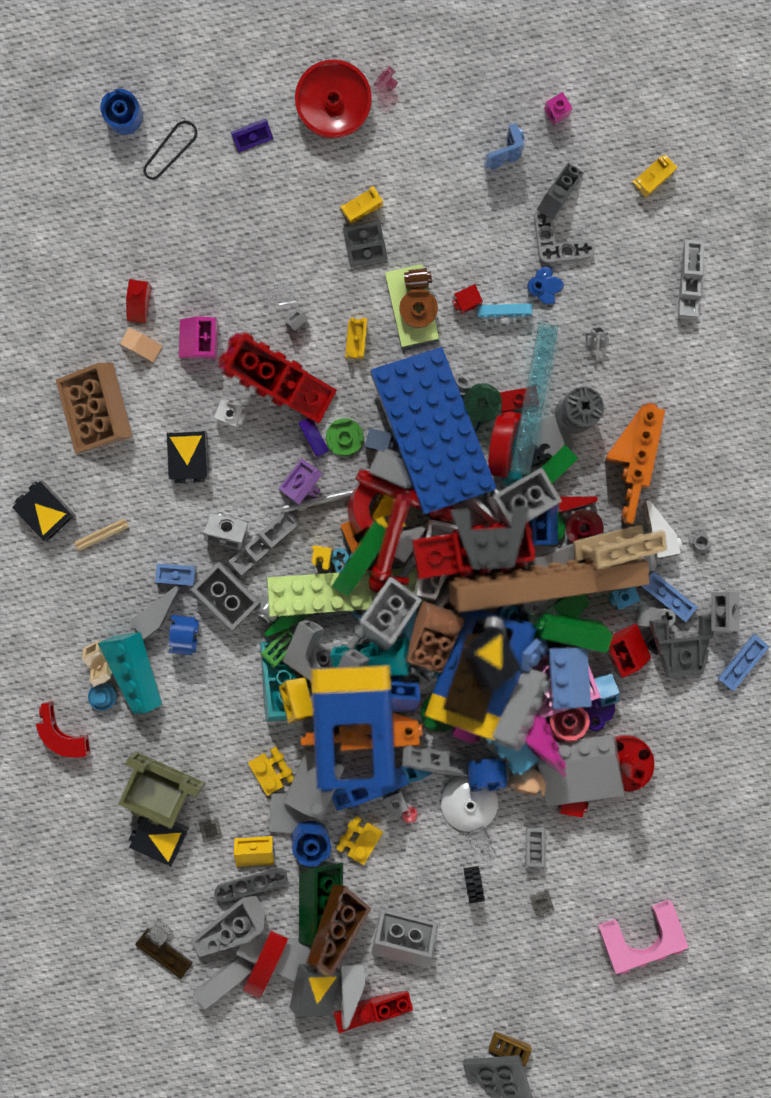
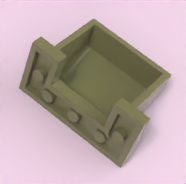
[118,751,205,829]

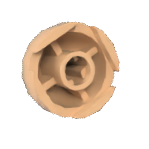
[507,766,546,797]

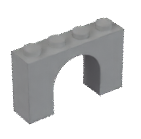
[283,619,369,681]

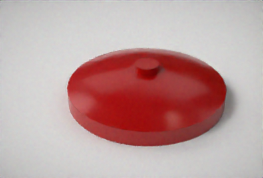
[295,59,372,139]

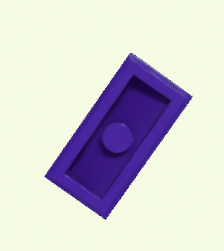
[231,119,274,153]
[299,419,329,457]

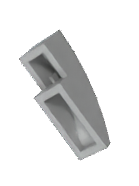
[193,956,253,1010]

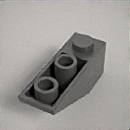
[537,163,584,219]

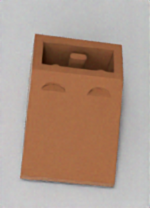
[407,601,464,673]

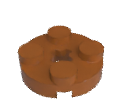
[399,288,438,328]

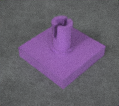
[278,458,323,504]

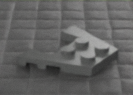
[451,506,530,569]
[649,615,714,678]

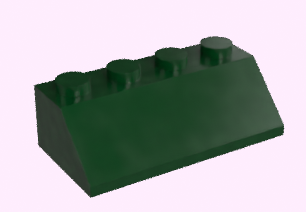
[299,862,343,946]

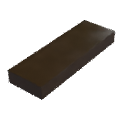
[135,928,193,979]

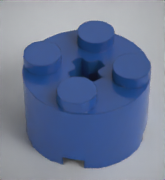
[100,88,143,135]
[168,615,199,655]
[467,759,507,792]
[291,821,331,867]

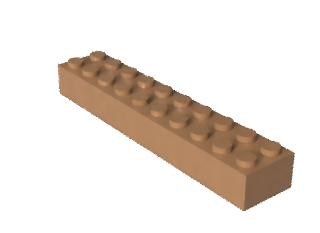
[448,557,649,612]

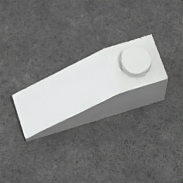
[643,501,682,558]

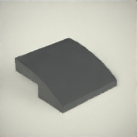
[343,220,388,267]

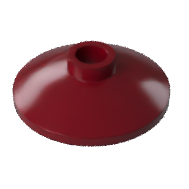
[566,510,604,544]

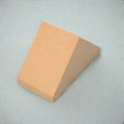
[120,328,163,363]

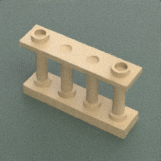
[573,524,667,569]

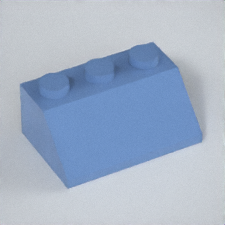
[548,648,591,709]

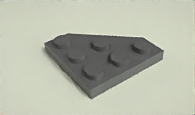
[463,1055,533,1098]

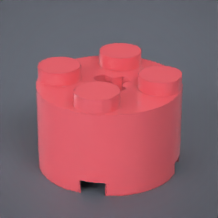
[549,707,590,742]

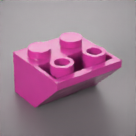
[179,316,219,359]

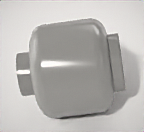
[255,596,279,624]

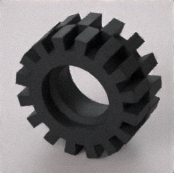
[464,866,485,904]

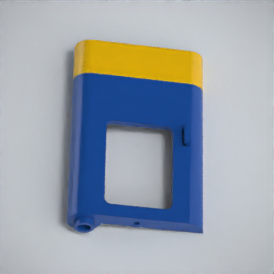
[425,609,536,741]
[311,665,396,792]

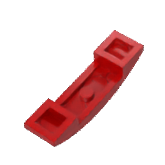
[242,931,289,999]

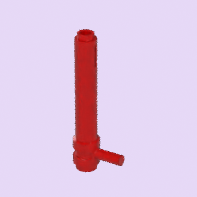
[355,469,457,523]
[368,495,410,593]

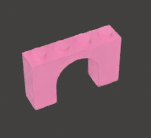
[598,900,689,974]

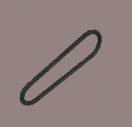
[143,120,198,180]

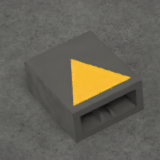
[289,964,341,1019]

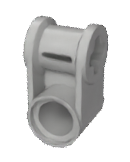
[637,606,676,626]

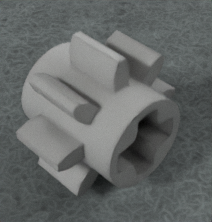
[585,326,610,350]

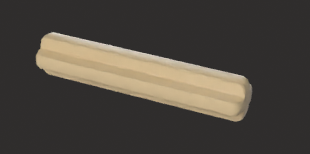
[74,519,129,551]

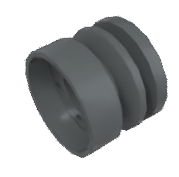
[555,386,604,434]

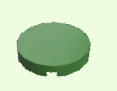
[326,418,364,456]

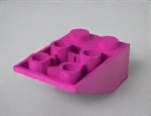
[525,712,567,777]

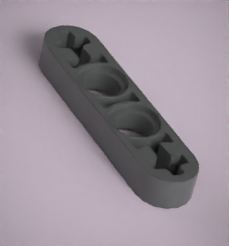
[214,868,287,902]

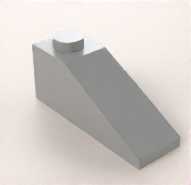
[130,586,181,639]
[339,965,368,1030]

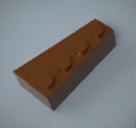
[306,884,372,977]

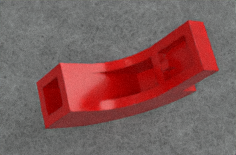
[488,411,522,478]
[348,484,379,536]
[36,701,91,758]

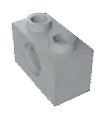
[204,513,248,550]
[711,592,740,631]

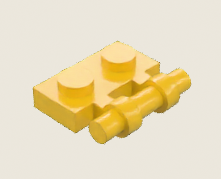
[248,746,294,796]
[336,815,383,865]

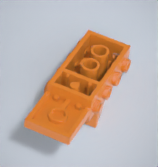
[605,403,665,525]
[301,712,423,750]

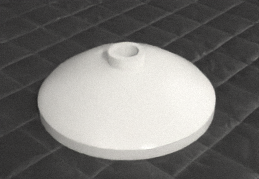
[441,776,498,832]

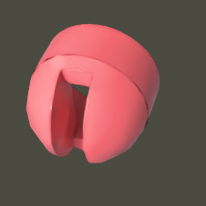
[402,807,417,824]

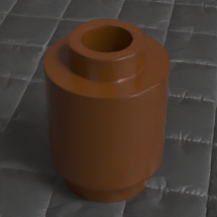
[404,268,432,289]

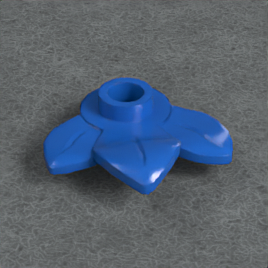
[527,266,564,304]

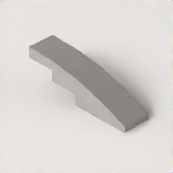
[678,239,704,320]
[228,512,300,577]
[403,745,472,777]

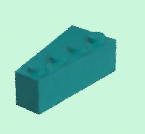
[98,632,162,714]
[330,637,411,675]

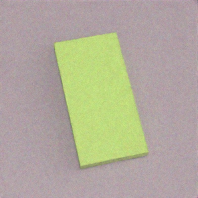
[385,264,439,348]

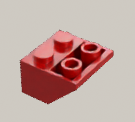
[607,623,652,678]

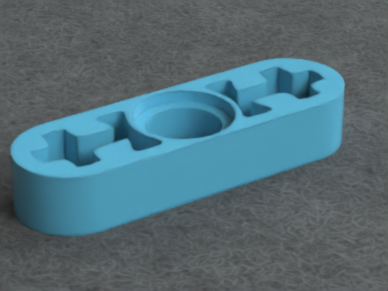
[477,304,533,318]

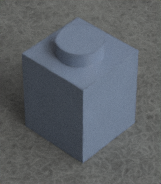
[365,428,395,451]

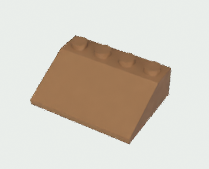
[56,363,133,454]

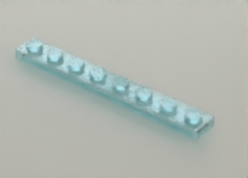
[510,322,559,475]

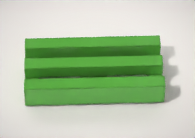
[260,628,294,668]

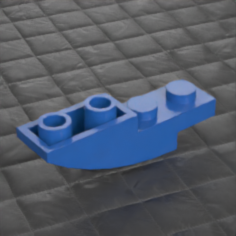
[332,766,409,811]

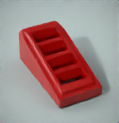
[557,496,598,512]

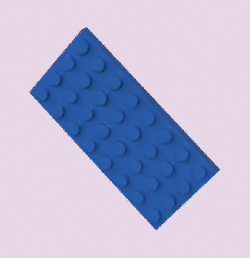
[370,347,497,515]

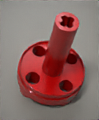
[615,735,655,792]

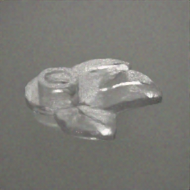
[524,598,558,630]

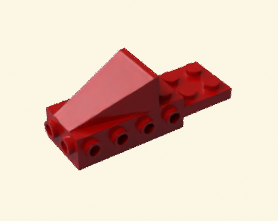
[218,332,337,424]
[412,522,535,579]

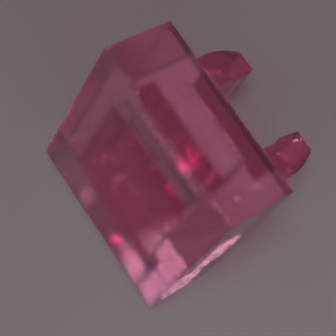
[374,66,398,90]

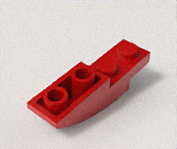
[333,991,413,1033]

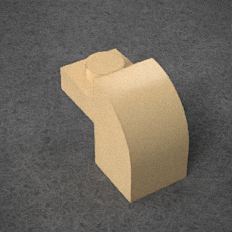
[82,640,113,687]

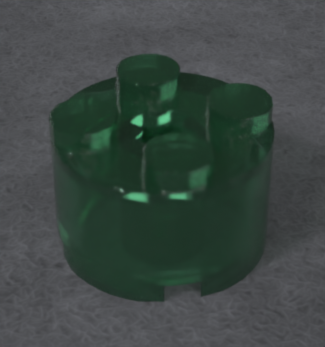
[463,383,502,424]

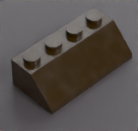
[442,633,494,723]

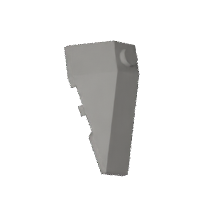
[191,896,265,957]

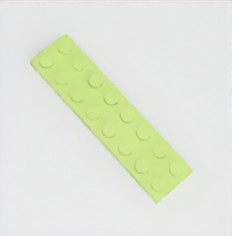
[267,567,422,616]

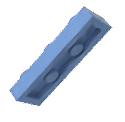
[640,571,698,622]
[717,634,770,691]

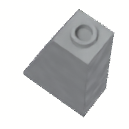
[235,934,312,982]

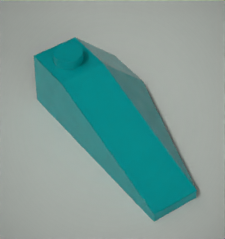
[260,641,297,722]

